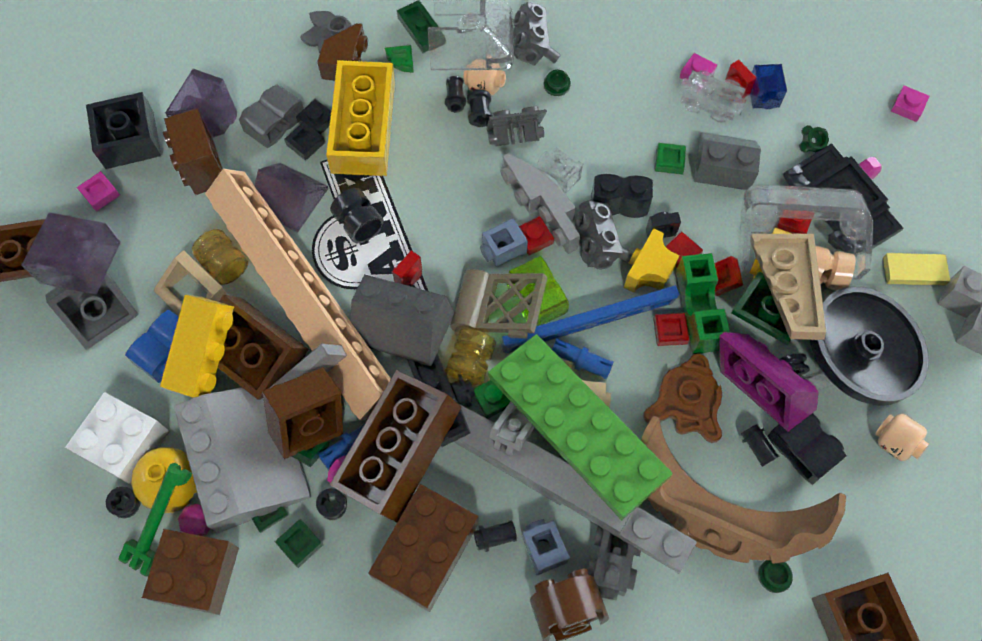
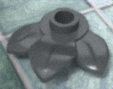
[300,11,352,53]

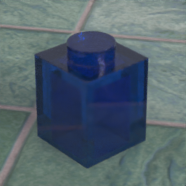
[750,64,787,109]

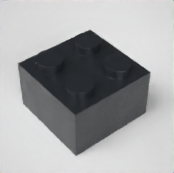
[86,92,161,169]

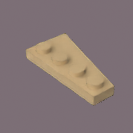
[750,234,826,340]

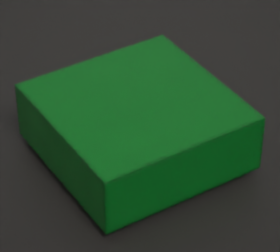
[655,143,686,175]

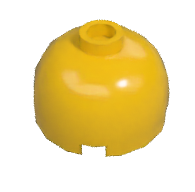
[131,447,198,513]

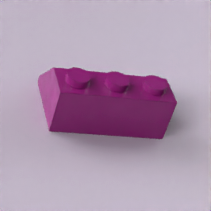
[720,332,819,431]

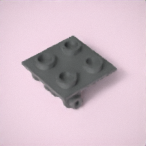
[486,106,547,147]

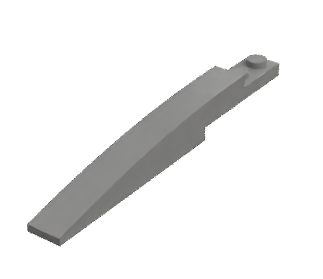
[454,404,697,574]

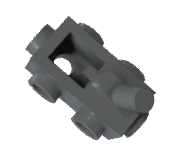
[512,1,560,66]
[574,200,633,270]
[588,526,641,600]

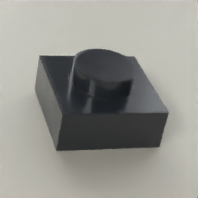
[296,99,331,134]
[284,122,325,161]
[645,212,681,238]

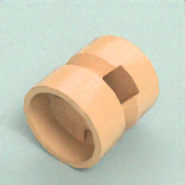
[815,246,856,291]

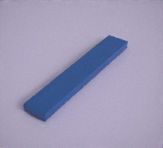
[500,285,680,354]

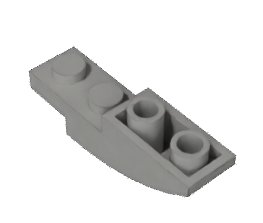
[500,154,580,254]

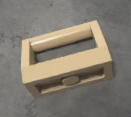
[154,250,227,316]

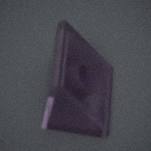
[254,163,328,232]

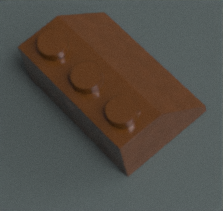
[0,215,85,282]
[218,295,309,400]

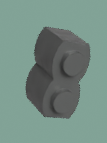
[239,84,304,148]

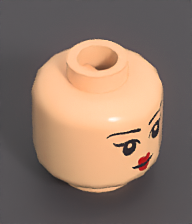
[463,58,506,96]
[875,413,929,461]

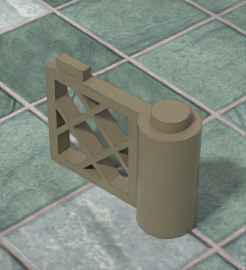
[450,269,547,339]

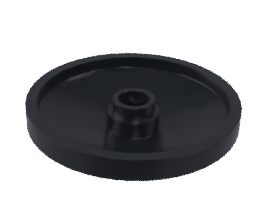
[810,287,929,406]

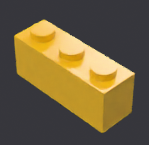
[160,294,234,397]

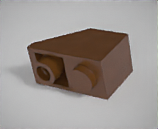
[317,23,368,81]

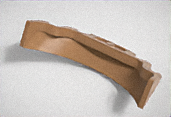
[641,416,846,563]

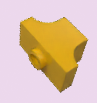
[624,228,680,293]

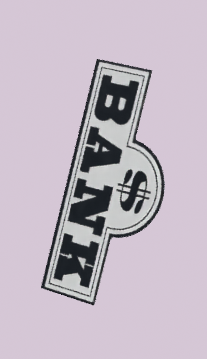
[312,160,428,291]

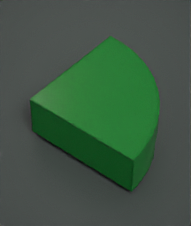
[385,45,414,73]

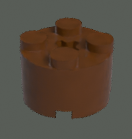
[529,569,609,641]

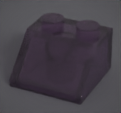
[165,69,237,138]

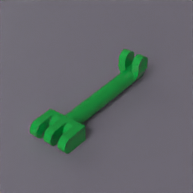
[118,463,192,577]

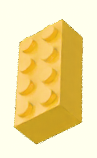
[326,60,395,176]

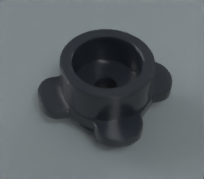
[450,374,476,408]

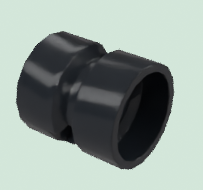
[330,188,384,244]

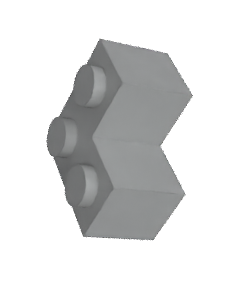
[938,266,982,355]

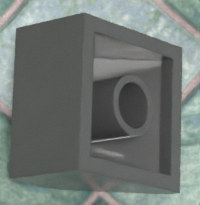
[694,132,761,191]
[45,261,138,350]

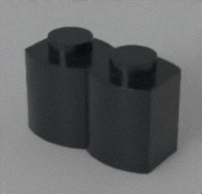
[591,174,653,218]
[767,413,846,485]

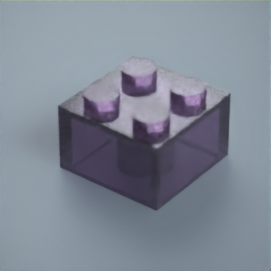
[22,212,121,295]

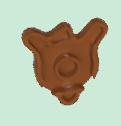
[643,354,722,443]

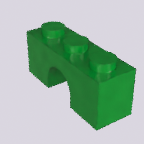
[676,253,730,354]

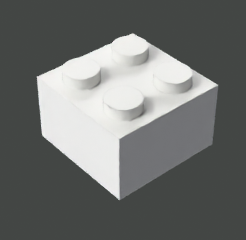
[65,392,169,485]

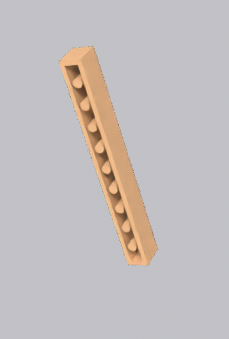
[205,169,391,420]

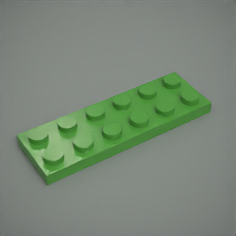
[488,334,673,521]

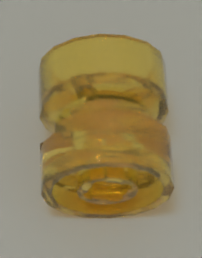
[192,229,248,285]
[445,328,496,385]

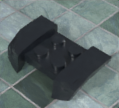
[783,143,903,256]

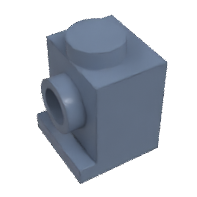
[480,218,528,267]
[522,519,570,575]

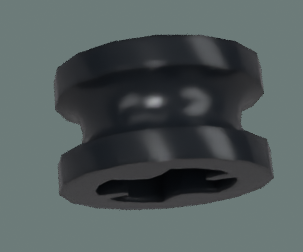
[779,353,810,376]
[105,486,141,519]
[316,488,347,520]

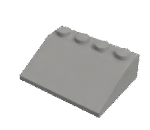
[174,388,311,533]

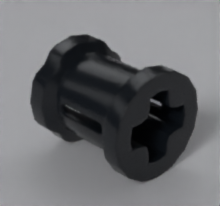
[467,90,493,127]

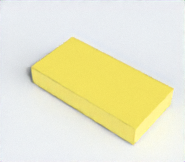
[883,253,950,286]

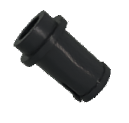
[445,76,466,113]
[741,424,780,467]
[473,520,517,552]

